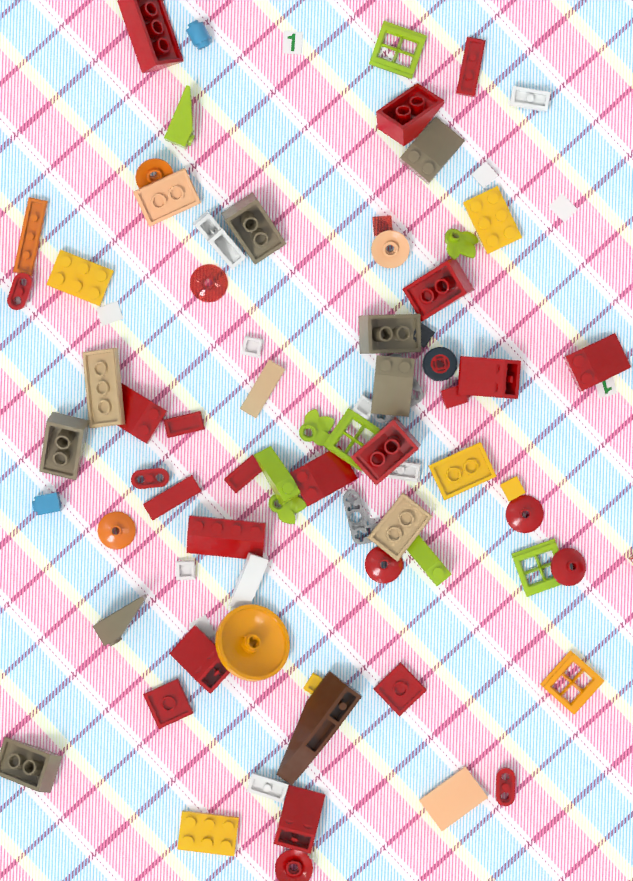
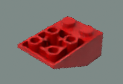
[457,356,521,399]
[169,625,230,694]
[273,785,326,854]

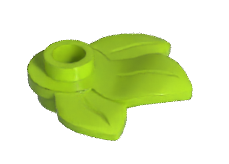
[445,228,479,260]
[299,409,334,446]
[268,494,307,524]

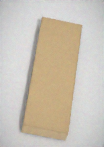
[240,360,286,418]

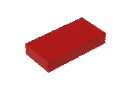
[163,411,205,438]
[224,454,262,494]

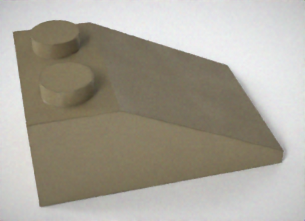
[399,117,465,185]
[221,192,287,265]
[358,314,421,354]
[371,355,415,417]
[39,412,90,480]
[92,594,147,647]
[0,737,63,793]

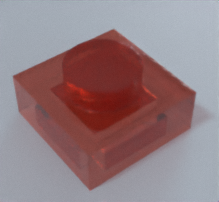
[372,215,393,237]

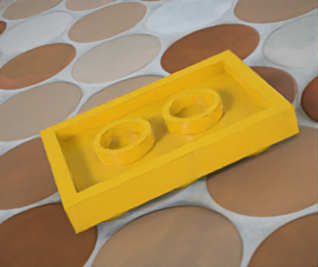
[463,186,522,255]
[46,249,114,306]
[428,442,497,501]
[177,810,239,856]

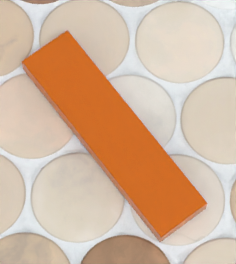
[13,197,48,276]

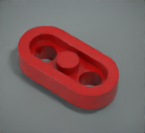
[7,273,34,310]
[131,468,170,489]
[495,767,516,806]

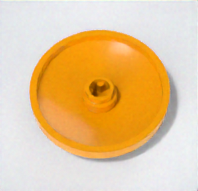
[215,604,290,682]

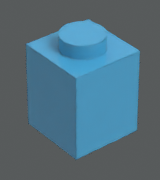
[32,492,63,515]

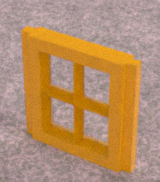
[540,650,604,715]

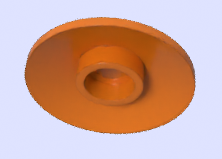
[135,158,173,188]
[97,511,136,550]

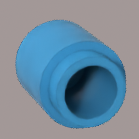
[186,20,212,50]

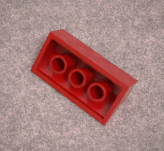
[117,0,184,73]
[186,515,266,559]

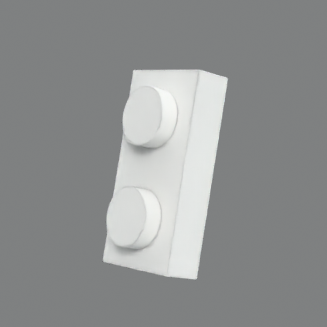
[509,86,551,112]
[246,772,289,803]

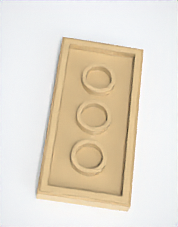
[82,348,125,428]

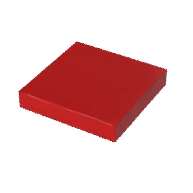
[373,662,427,716]
[143,678,194,729]

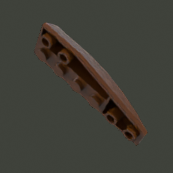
[276,670,362,785]

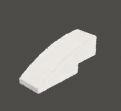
[192,211,247,270]
[228,553,269,608]

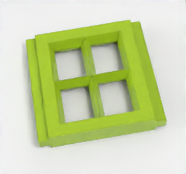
[369,21,427,80]
[323,408,380,471]
[511,538,561,597]

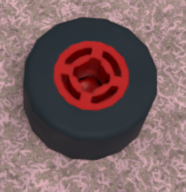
[422,347,457,381]

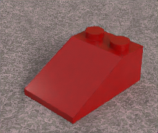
[376,83,444,146]
[402,259,475,322]
[563,333,631,392]
[117,383,168,444]
[351,416,421,486]
[290,445,358,507]

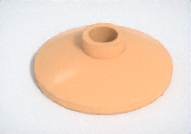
[371,230,410,268]

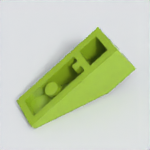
[164,85,195,149]
[254,446,301,505]
[407,535,452,586]

